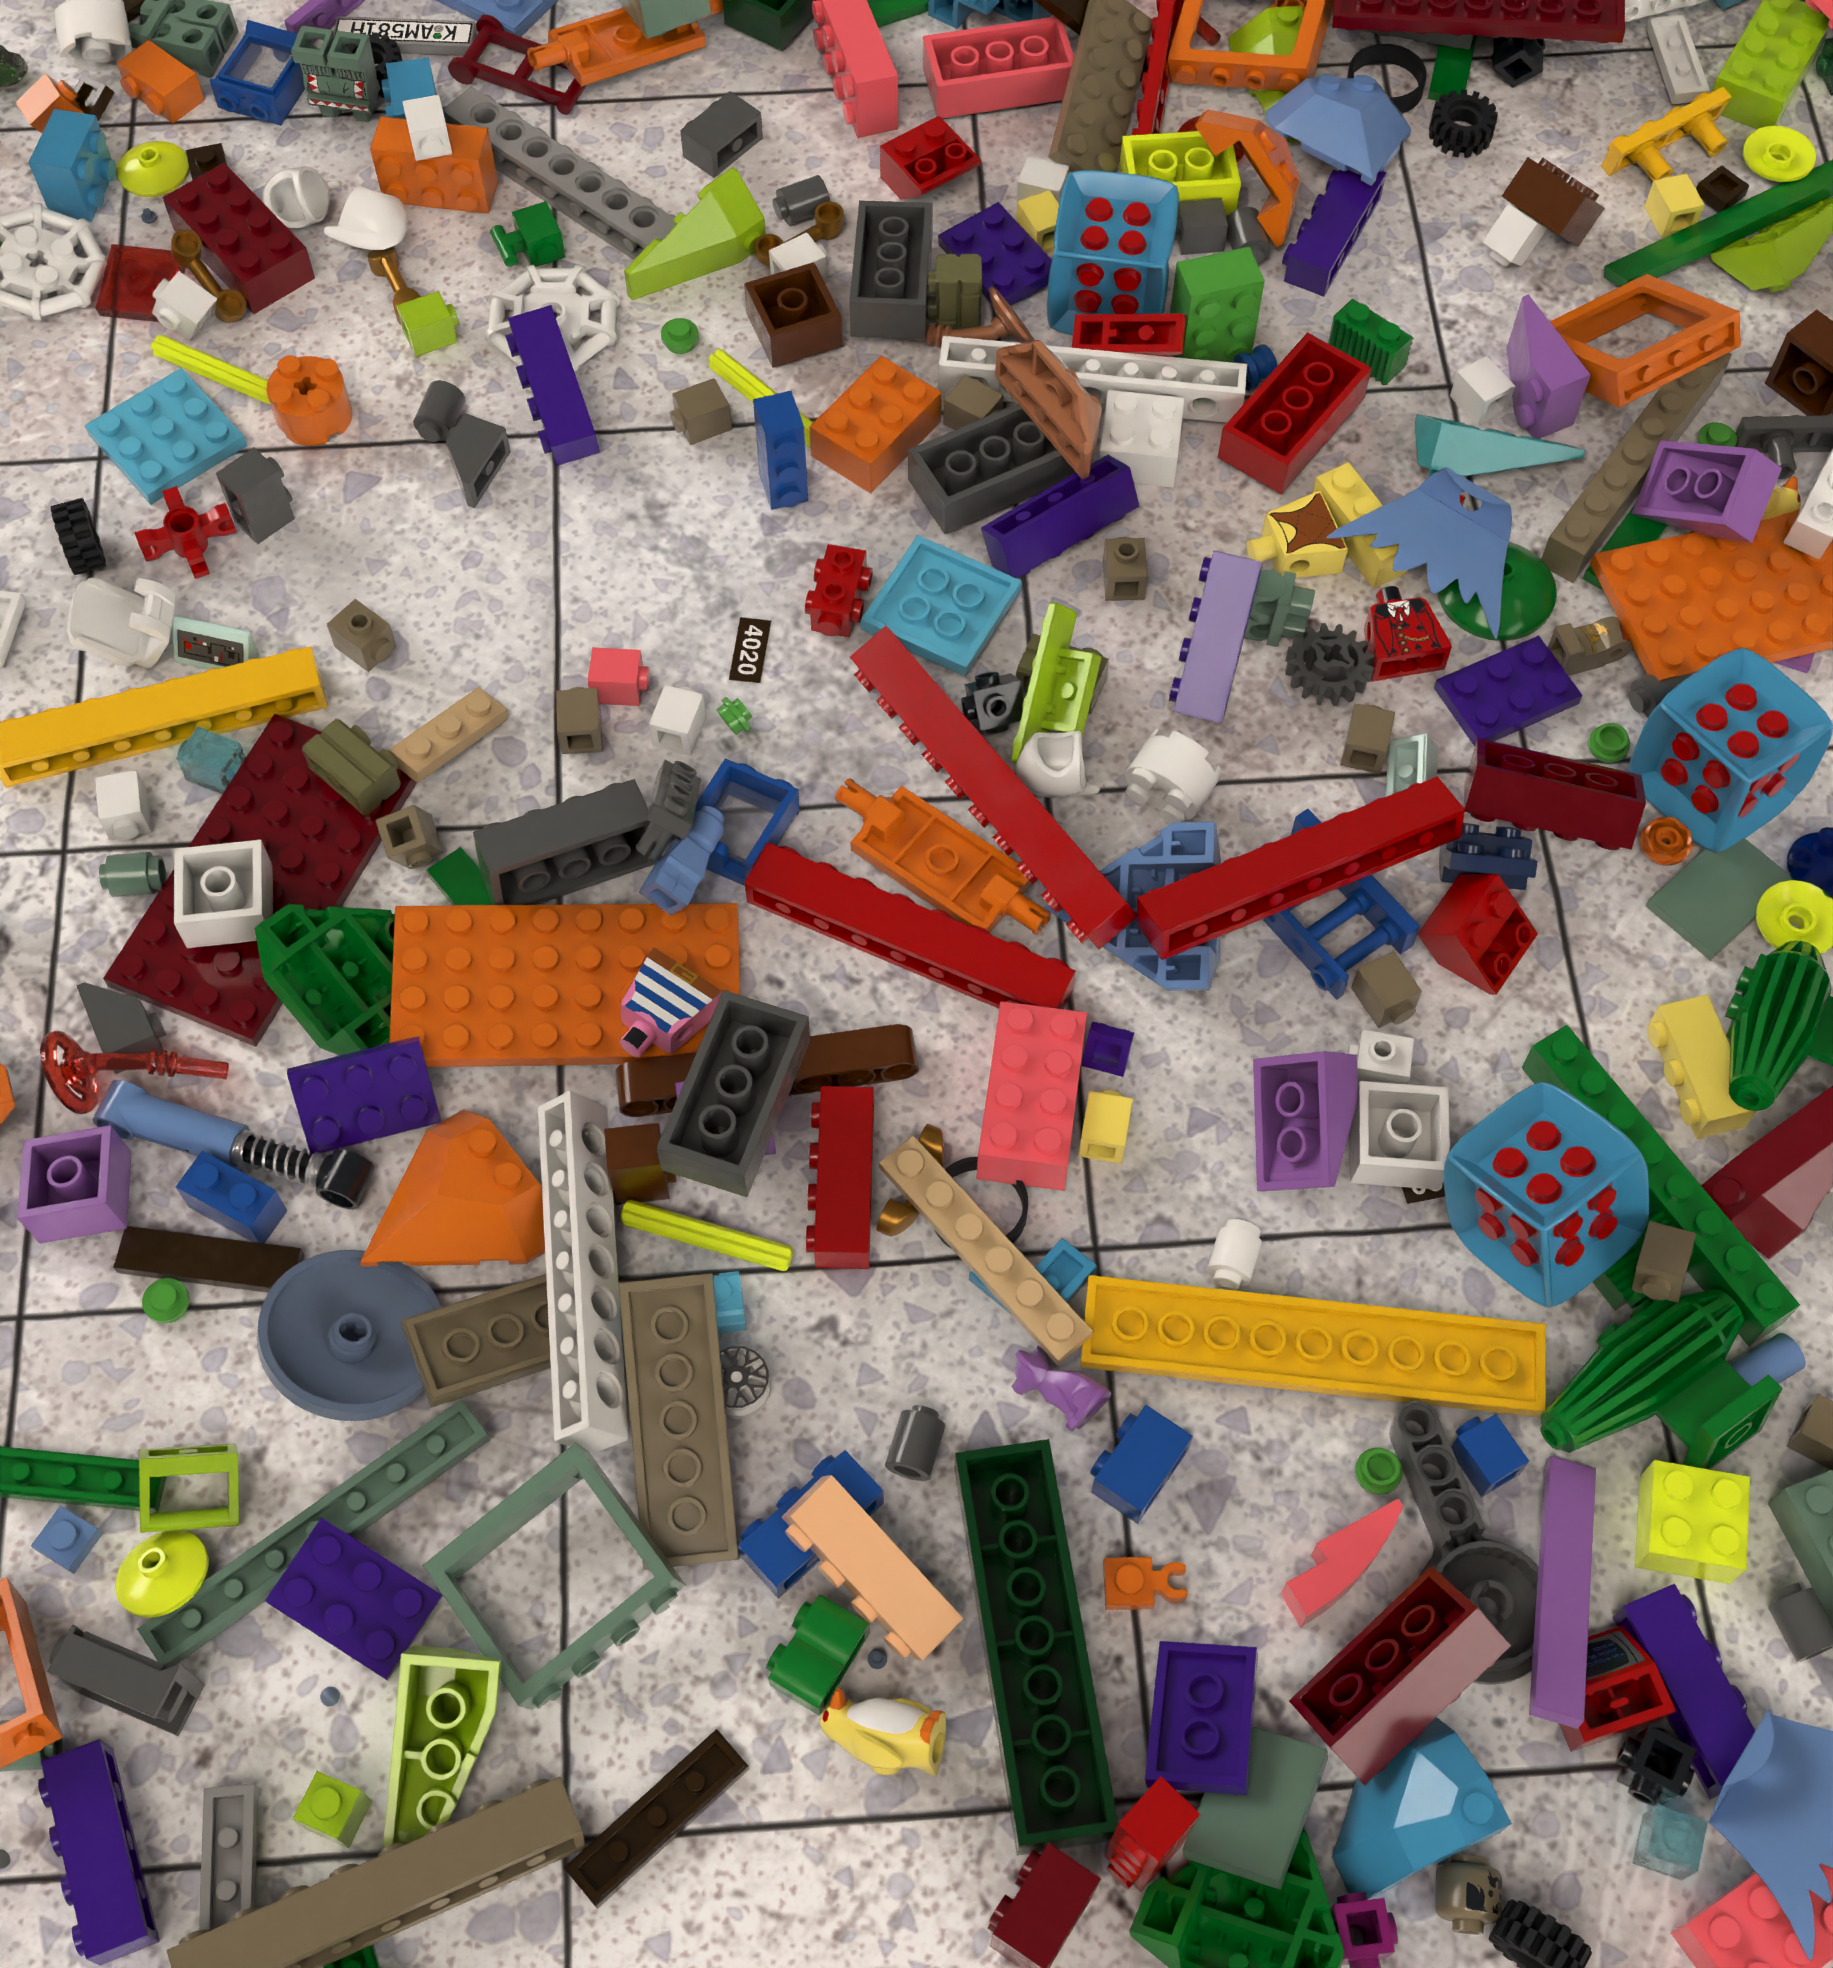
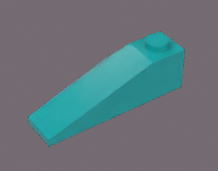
[1415,414,1586,476]

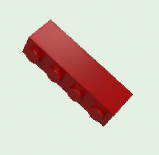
[806,1086,874,1269]
[1104,1776,1201,1892]

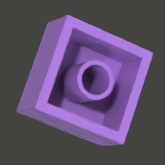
[17,1125,131,1244]

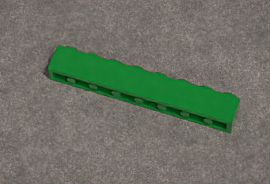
[1522,1025,1800,1346]

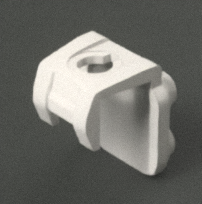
[67,578,177,668]

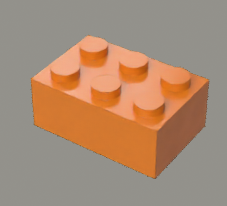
[370,116,498,214]
[809,355,942,494]

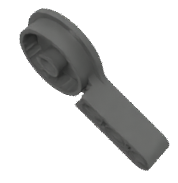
[1389,1401,1538,1685]

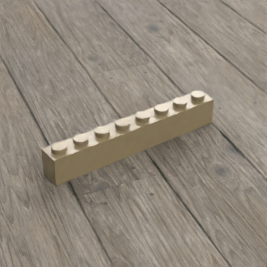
[1541,353,1732,583]
[166,1777,586,1968]

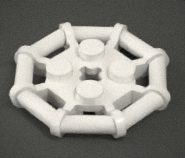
[0,203,110,321]
[485,265,620,372]

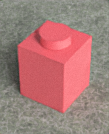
[588,647,650,706]

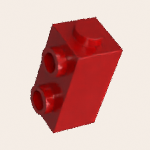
[805,544,873,638]

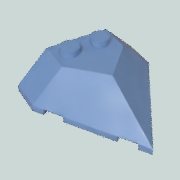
[1264,74,1412,186]
[1045,822,1221,991]

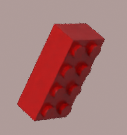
[1218,332,1372,495]

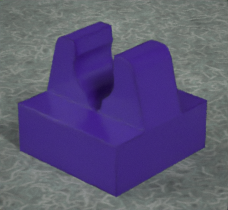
[1081,1021,1134,1077]

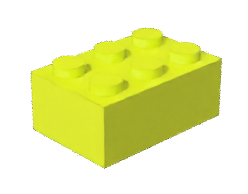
[1119,131,1241,215]

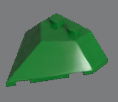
[254,904,395,1055]
[1129,1827,1345,1968]

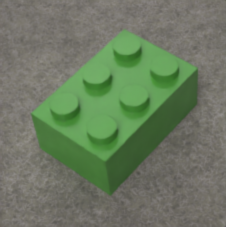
[1170,247,1265,363]

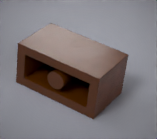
[604,1123,677,1205]

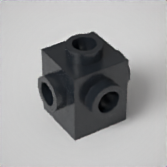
[1491,37,1545,88]
[961,672,1024,734]
[1616,1725,1697,1806]

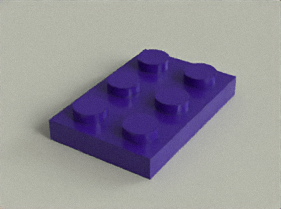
[938,202,1052,306]
[1434,635,1583,747]
[287,1036,441,1155]
[265,1517,443,1681]
[1145,1641,1258,1795]

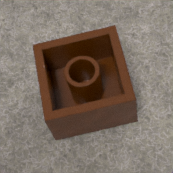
[1502,157,1605,247]
[744,262,842,368]
[1765,309,1833,416]

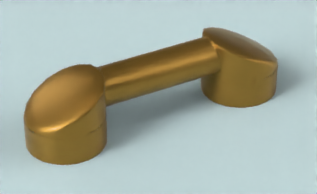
[754,201,844,266]
[171,229,246,322]
[367,247,421,325]
[876,1124,944,1237]

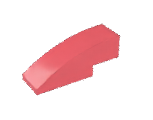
[1281,1499,1403,1628]

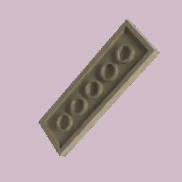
[1049,0,1152,172]
[618,1273,740,1570]

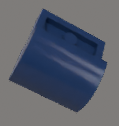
[1439,823,1538,890]

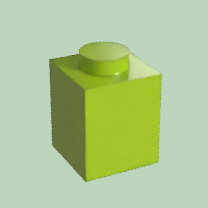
[396,291,460,357]
[292,1771,372,1848]

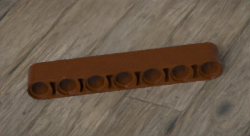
[615,1024,919,1117]

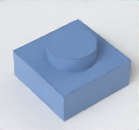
[31,1505,103,1574]

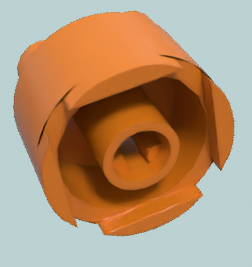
[266,355,352,446]

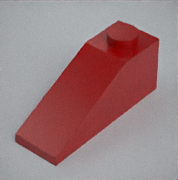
[1072,314,1186,357]

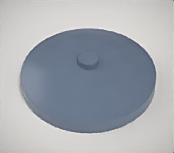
[257,1250,442,1421]

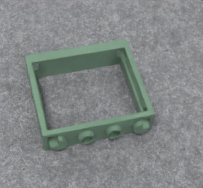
[422,1442,686,1710]

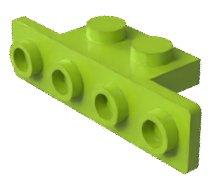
[1011,602,1102,763]

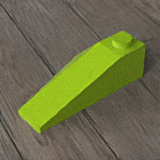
[1228,6,1304,142]
[624,167,766,300]
[1710,197,1833,292]
[382,1645,501,1850]

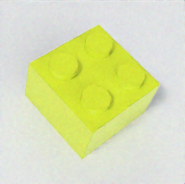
[1635,1460,1750,1584]

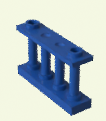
[1237,809,1420,1000]

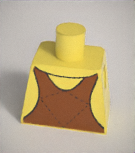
[1246,491,1348,578]

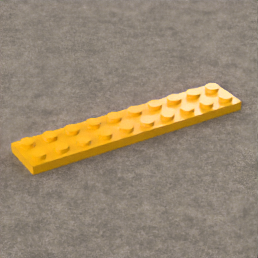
[1080,1275,1546,1417]

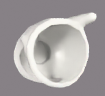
[262,166,342,228]
[324,185,407,250]
[1015,730,1100,798]

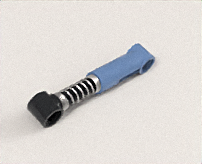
[92,1080,375,1210]

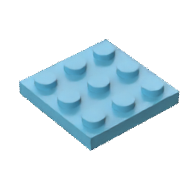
[84,368,247,505]
[860,535,1022,677]

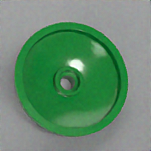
[1437,542,1557,641]

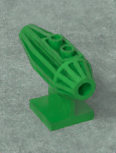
[1724,940,1833,1111]
[1540,1289,1783,1470]

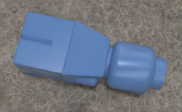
[639,806,724,916]

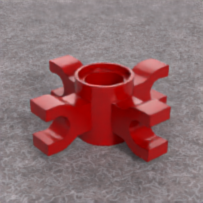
[134,486,237,579]

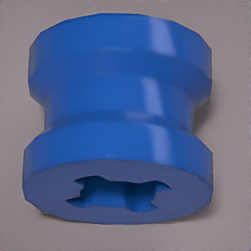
[1233,344,1278,391]

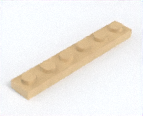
[879,1136,1093,1365]

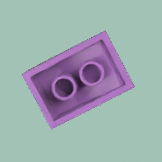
[1507,294,1591,439]
[1632,440,1782,543]
[1253,1051,1358,1192]

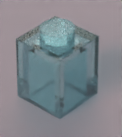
[176,727,246,794]
[1632,1805,1708,1881]

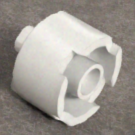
[53,0,133,70]
[1125,729,1221,824]

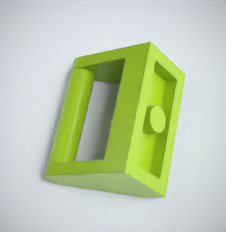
[139,1443,239,1533]

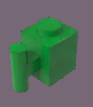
[490,201,566,267]

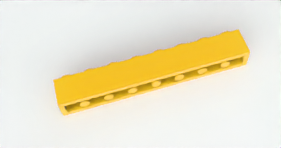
[0,646,328,788]

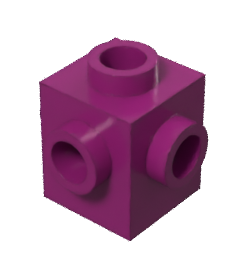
[1330,1893,1398,1968]

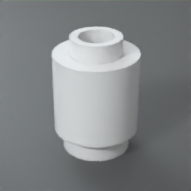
[1207,1219,1262,1290]

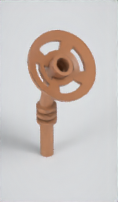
[900,285,1035,347]

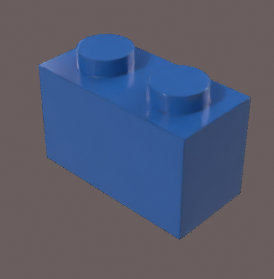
[176,1151,288,1244]
[1090,1405,1193,1524]

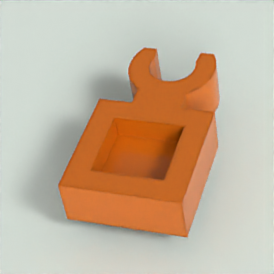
[1103,1557,1188,1610]

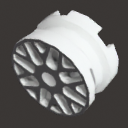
[720,1346,770,1419]

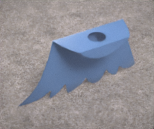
[1326,467,1512,639]
[1709,1709,1833,1961]

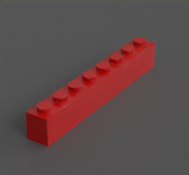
[1137,776,1465,960]
[744,842,1076,1009]

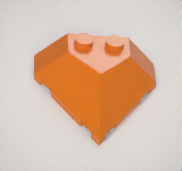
[1195,109,1300,248]
[360,1109,545,1267]

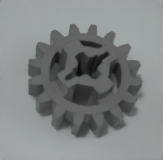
[1285,623,1374,706]

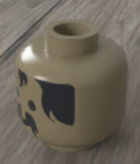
[1435,1854,1502,1935]

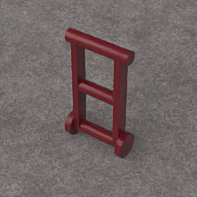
[448,15,587,115]

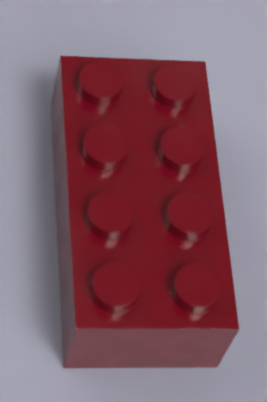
[162,163,315,314]
[1464,738,1646,850]
[1289,1566,1511,1785]

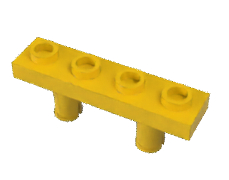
[1601,87,1732,181]

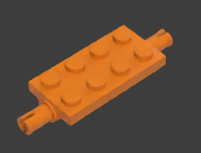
[527,0,723,86]
[835,778,1052,935]

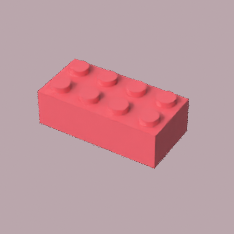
[812,0,898,138]
[923,17,1074,118]
[976,1001,1087,1191]
[1671,1864,1833,1968]

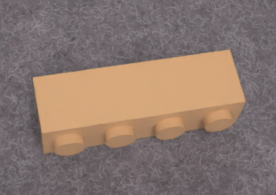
[782,1475,964,1661]

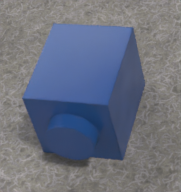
[1451,1414,1529,1498]

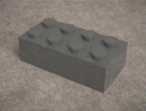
[849,200,933,339]
[908,404,1076,534]
[473,779,656,905]
[657,990,810,1197]

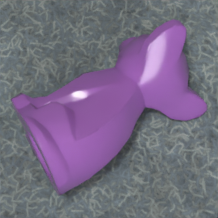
[1012,1346,1111,1431]

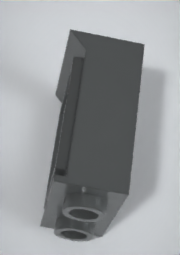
[47,1625,205,1737]

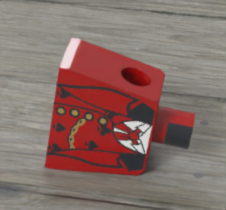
[1364,586,1452,682]

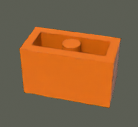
[117,40,205,124]

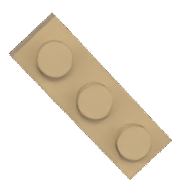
[389,687,507,783]

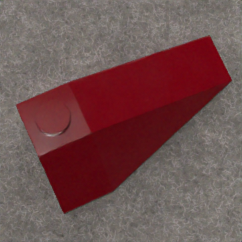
[1701,1086,1833,1259]

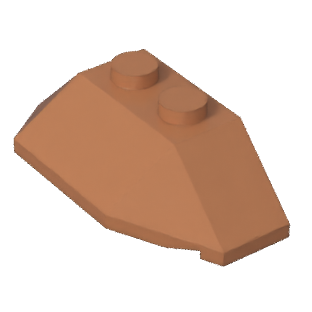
[995,340,1102,480]

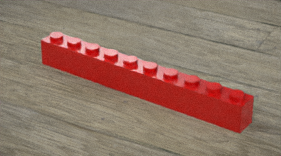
[850,625,1137,950]

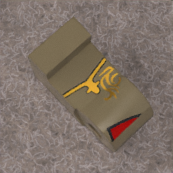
[1548,616,1633,676]

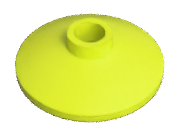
[1743,126,1816,182]
[117,141,190,197]
[1756,880,1833,955]
[115,1530,209,1618]

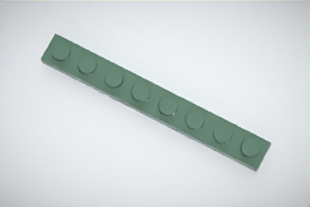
[137,1399,490,1668]

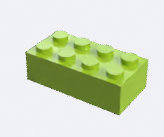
[1712,0,1830,129]

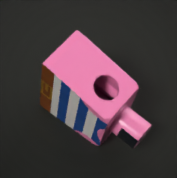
[619,948,721,1058]

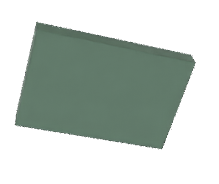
[1646,838,1795,961]
[1182,1727,1328,1890]

